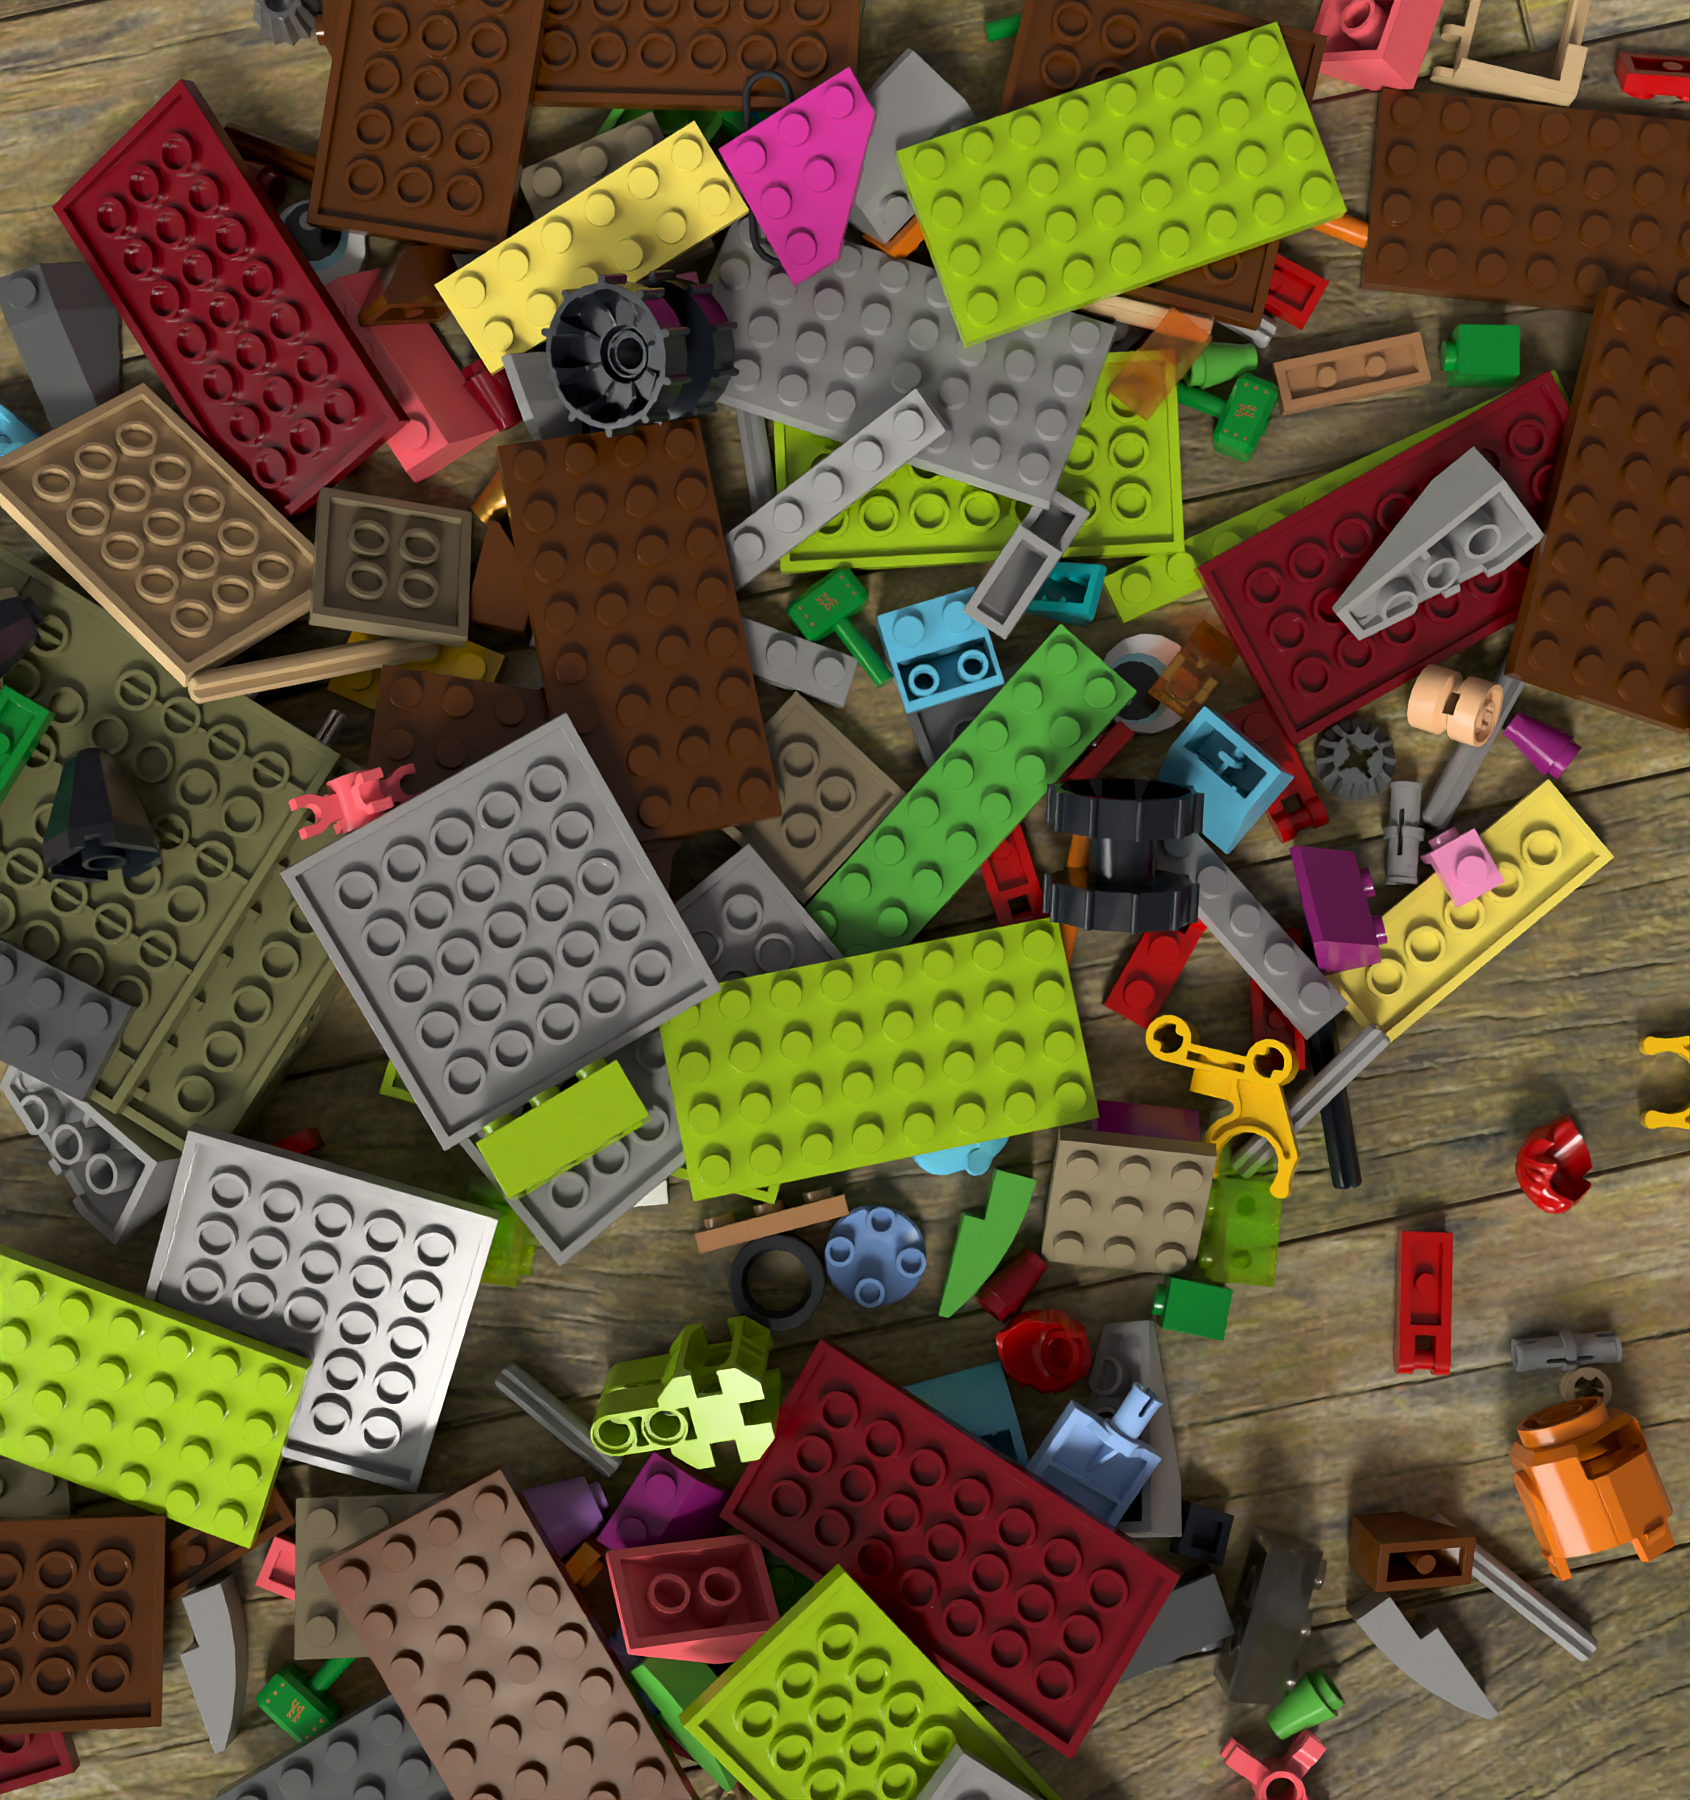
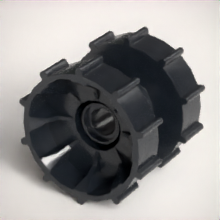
[541,270,739,437]
[1042,777,1205,934]

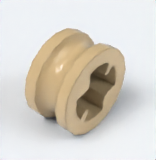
[1559,1365,1612,1406]

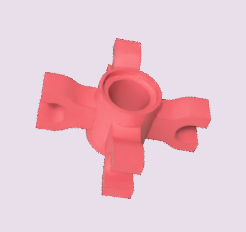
[288,763,423,840]
[1219,1729,1327,1800]

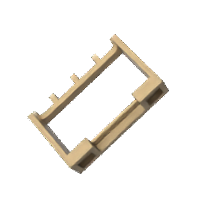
[1430,0,1591,108]

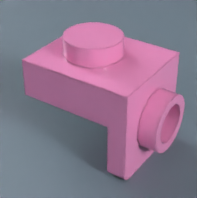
[1420,826,1505,908]

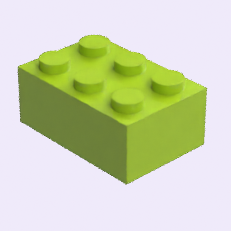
[476,1057,653,1200]

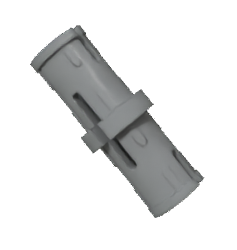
[1383,781,1425,886]
[1511,1329,1622,1372]

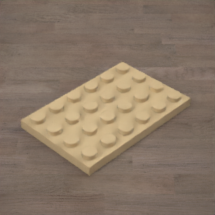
[0,383,314,688]

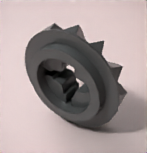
[1315,719,1398,800]

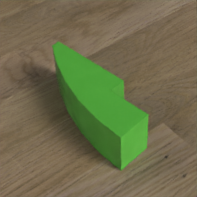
[937,1167,1037,1318]
[627,1656,738,1792]

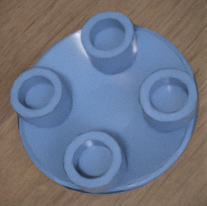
[824,1204,926,1308]

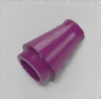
[1502,710,1582,780]

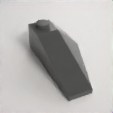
[0,262,123,430]

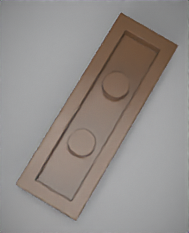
[1270,331,1431,416]
[695,1186,850,1254]

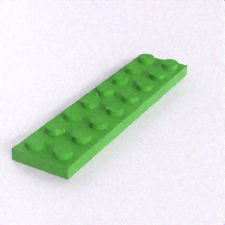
[804,623,1137,958]

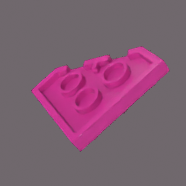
[718,67,878,286]

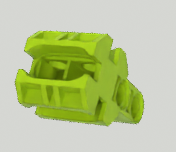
[590,1315,784,1469]

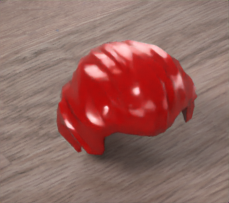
[1515,1115,1593,1214]
[995,1308,1093,1395]

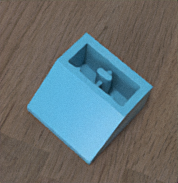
[876,586,1005,714]
[1156,706,1295,855]
[902,1360,1029,1468]

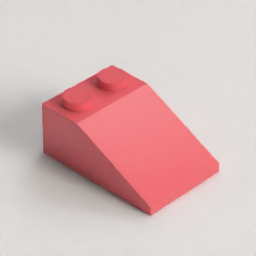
[605,1534,780,1664]

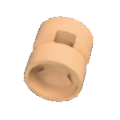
[1407,664,1503,747]

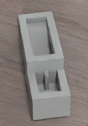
[962,491,1090,640]
[180,1573,248,1754]
[1346,1590,1499,1720]

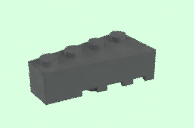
[1118,1563,1235,1684]

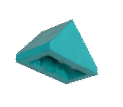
[1024,562,1107,629]

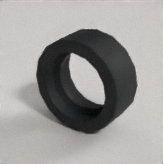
[728,1232,826,1332]

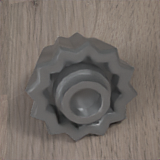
[252,0,322,46]

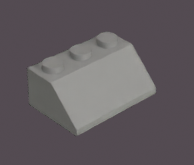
[849,48,979,244]

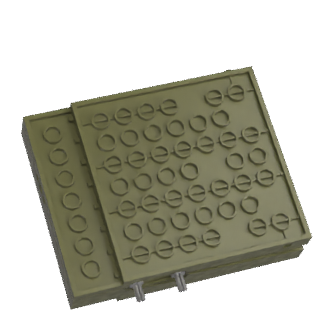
[0,545,365,1152]

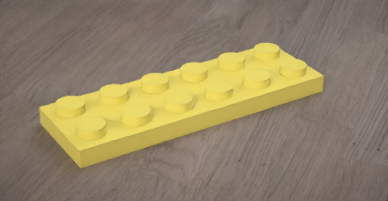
[435,121,749,375]
[1325,779,1614,1043]

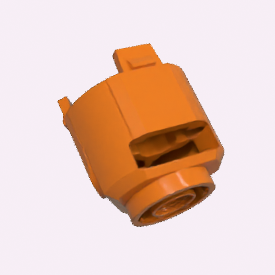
[1509,1396,1675,1581]

